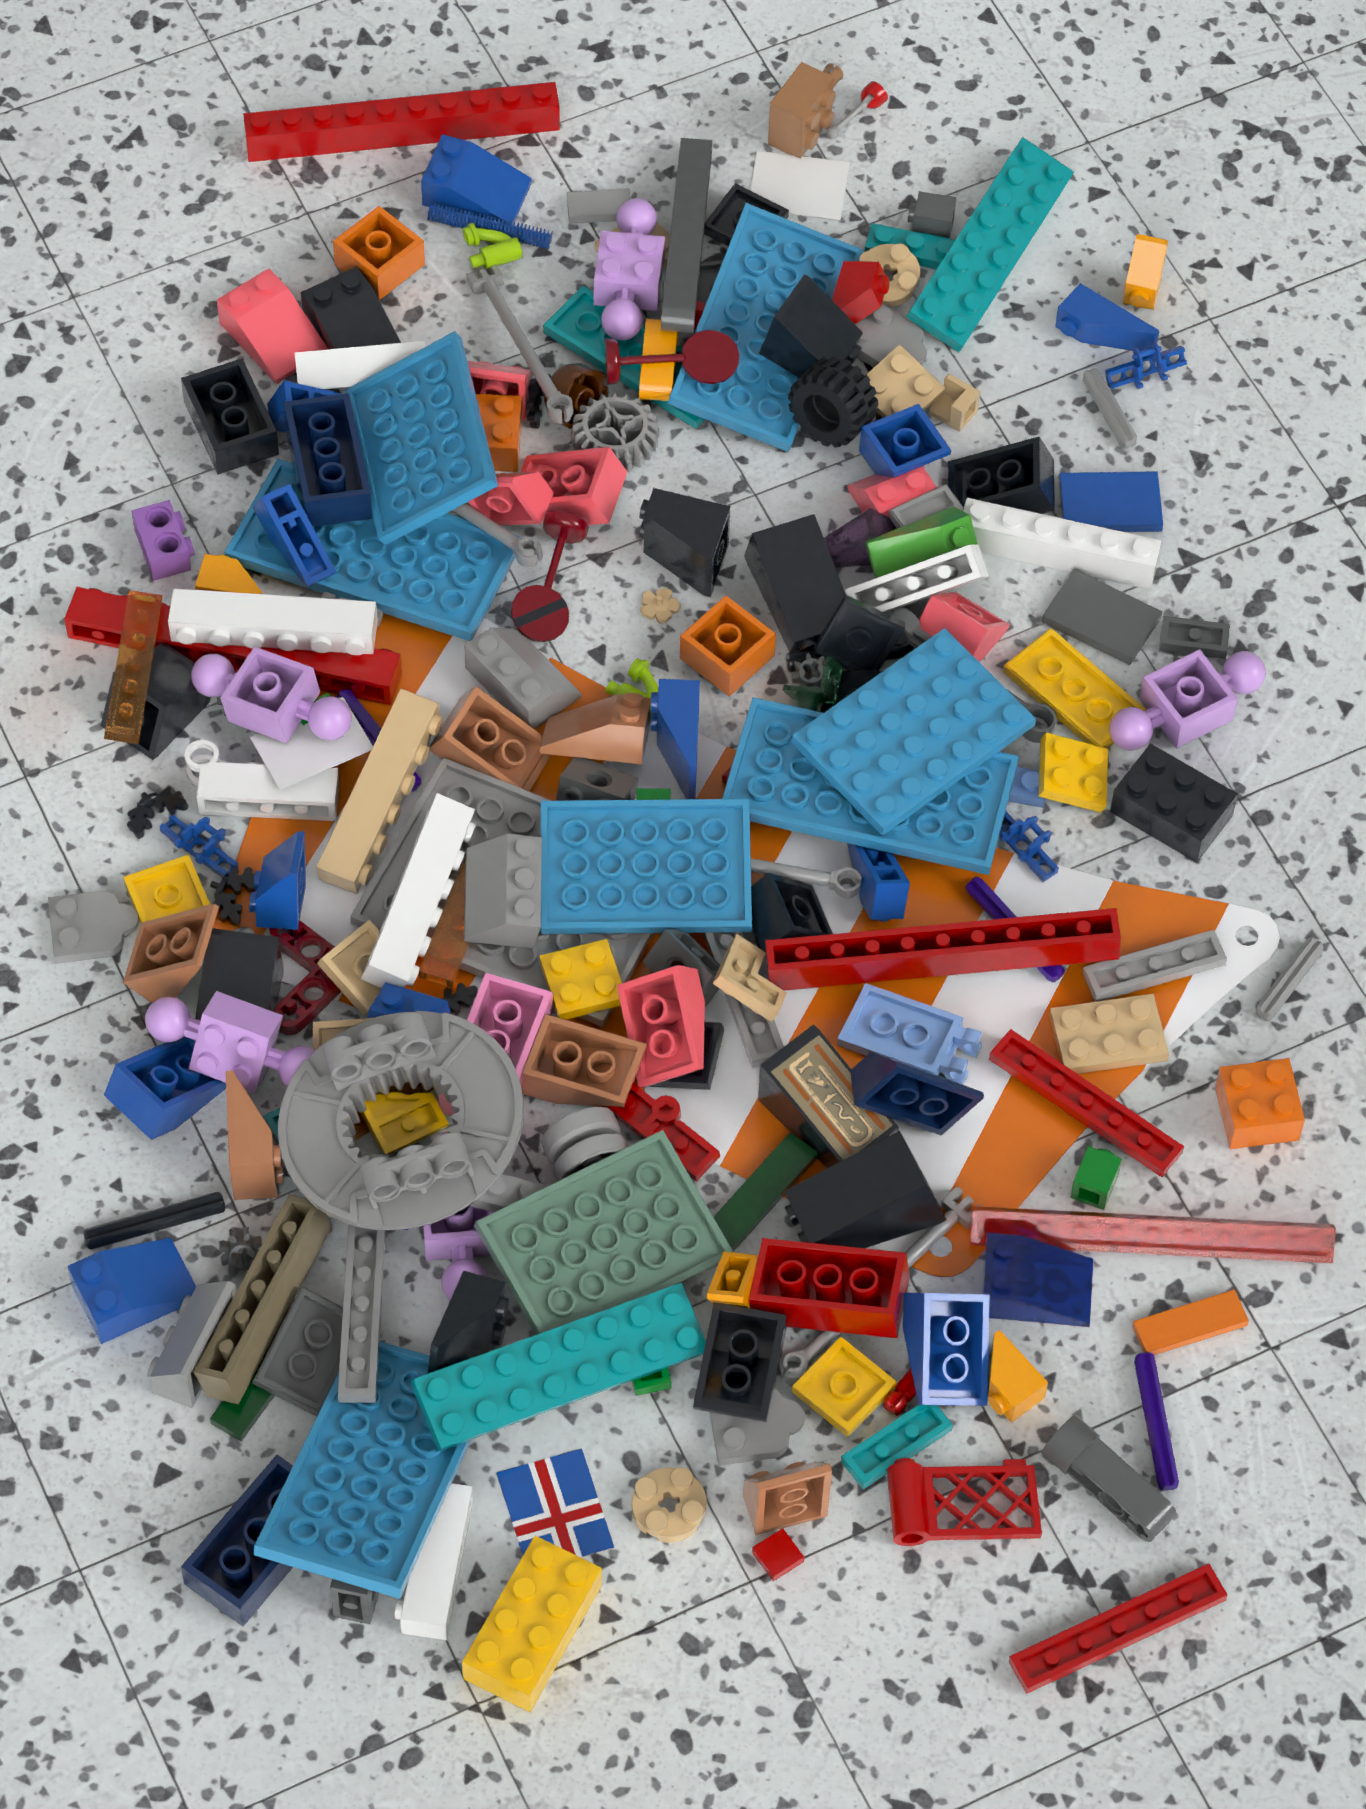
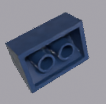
[850,1052,984,1136]

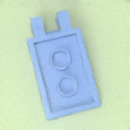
[837,983,982,1085]

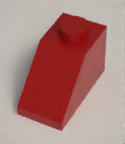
[832,261,890,324]

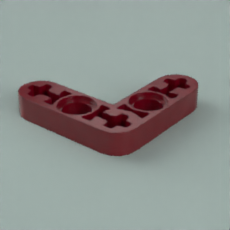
[269,921,342,1035]

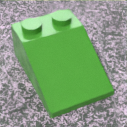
[865,507,978,578]

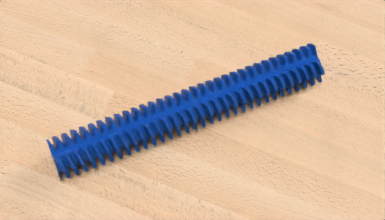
[427,202,553,249]

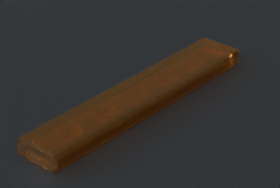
[104,590,163,744]

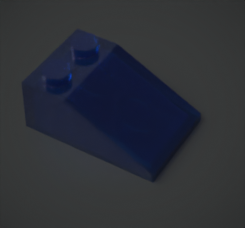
[982,1233,1093,1327]

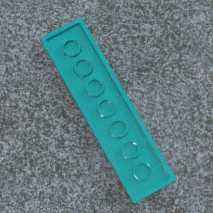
[906,137,1074,353]
[411,1283,706,1452]

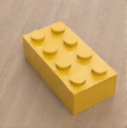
[462,1536,602,1713]

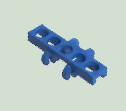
[1105,342,1187,389]
[999,811,1059,882]
[159,815,238,878]

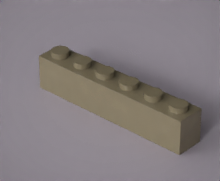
[194,1194,332,1404]

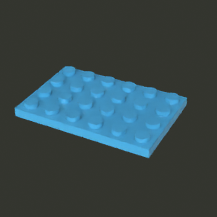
[344,331,498,545]
[791,628,1036,836]
[541,799,752,934]

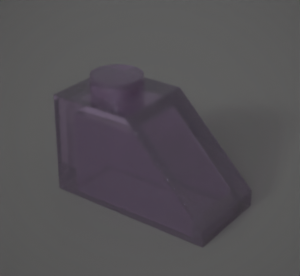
[824,508,897,568]

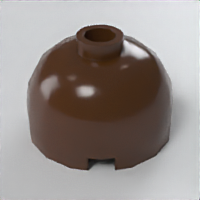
[544,363,609,429]

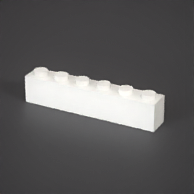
[963,498,1162,590]
[168,589,378,655]
[361,793,476,988]

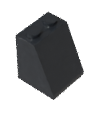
[759,274,863,378]
[639,488,731,597]
[101,643,211,760]
[195,928,284,1021]

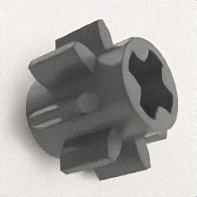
[791,653,833,698]
[219,1227,262,1275]

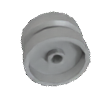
[541,1107,629,1181]

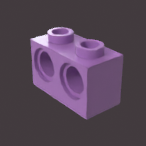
[131,500,195,581]

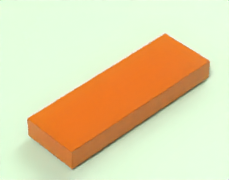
[1132,1289,1249,1355]

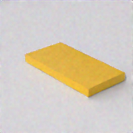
[1003,628,1147,748]

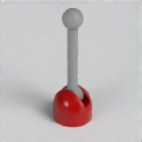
[826,81,888,139]

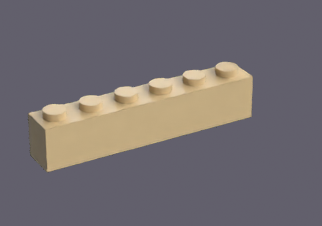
[316,689,443,894]

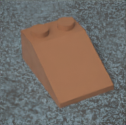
[429,686,551,791]
[539,693,651,765]
[123,904,219,1003]
[522,1014,647,1107]
[226,1070,284,1200]
[743,1462,832,1535]

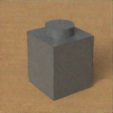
[908,191,957,238]

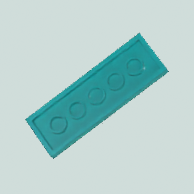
[543,285,706,429]

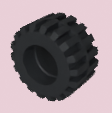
[788,356,878,448]

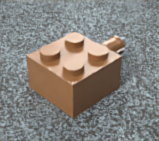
[768,62,843,159]

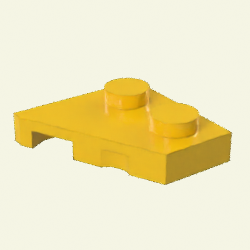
[360,1092,449,1155]

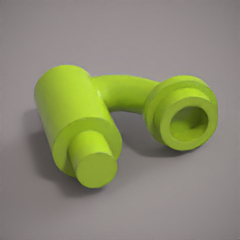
[462,223,523,270]
[605,658,658,722]

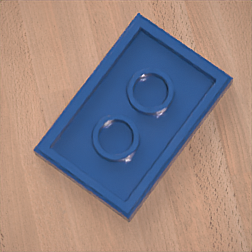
[1059,471,1163,532]

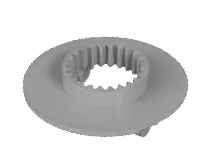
[278,1011,524,1230]

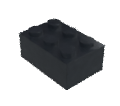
[181,358,279,475]
[1110,743,1238,863]

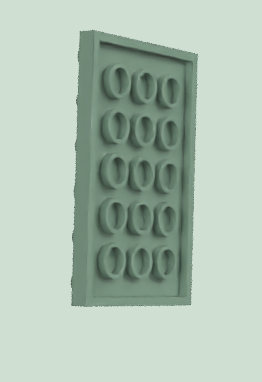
[474,1130,733,1335]

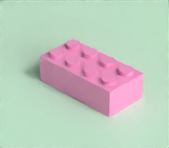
[438,973,554,1116]

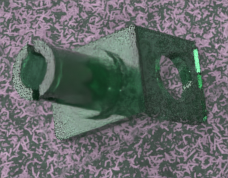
[782,656,842,711]

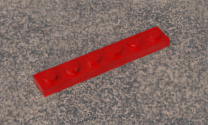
[989,1029,1184,1177]
[1008,1563,1228,1694]

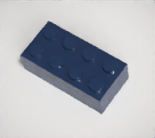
[284,393,371,527]
[181,1454,293,1627]

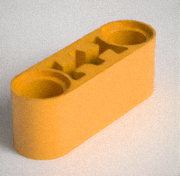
[639,318,678,401]

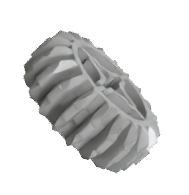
[571,391,659,473]

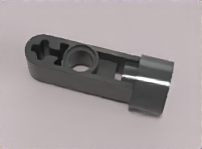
[1041,1414,1176,1542]

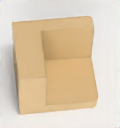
[929,374,980,432]

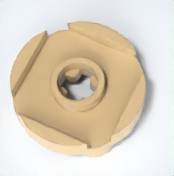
[859,244,921,307]
[632,1467,707,1543]

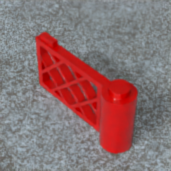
[886,1458,1042,1546]

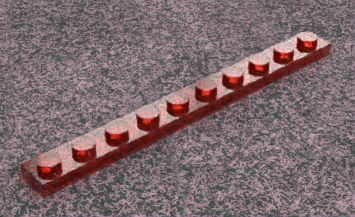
[970,1206,1336,1263]

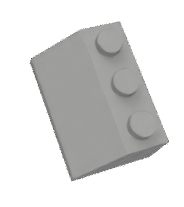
[464,627,582,730]
[464,834,542,948]
[147,1281,236,1408]

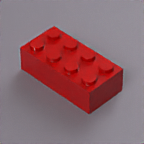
[749,1238,910,1338]

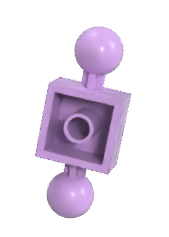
[594,198,665,340]
[191,646,352,743]
[1109,649,1266,751]
[145,991,315,1093]
[423,1131,494,1300]

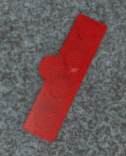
[602,1083,720,1182]

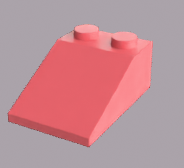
[217,268,328,384]
[520,447,627,525]
[617,965,705,1088]

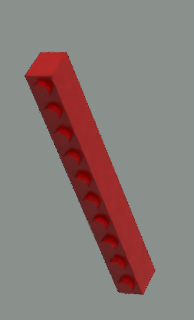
[243,82,560,162]
[64,587,402,705]
[765,908,1121,991]

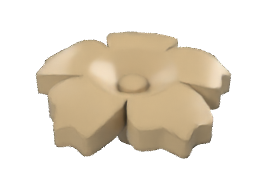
[640,587,681,623]

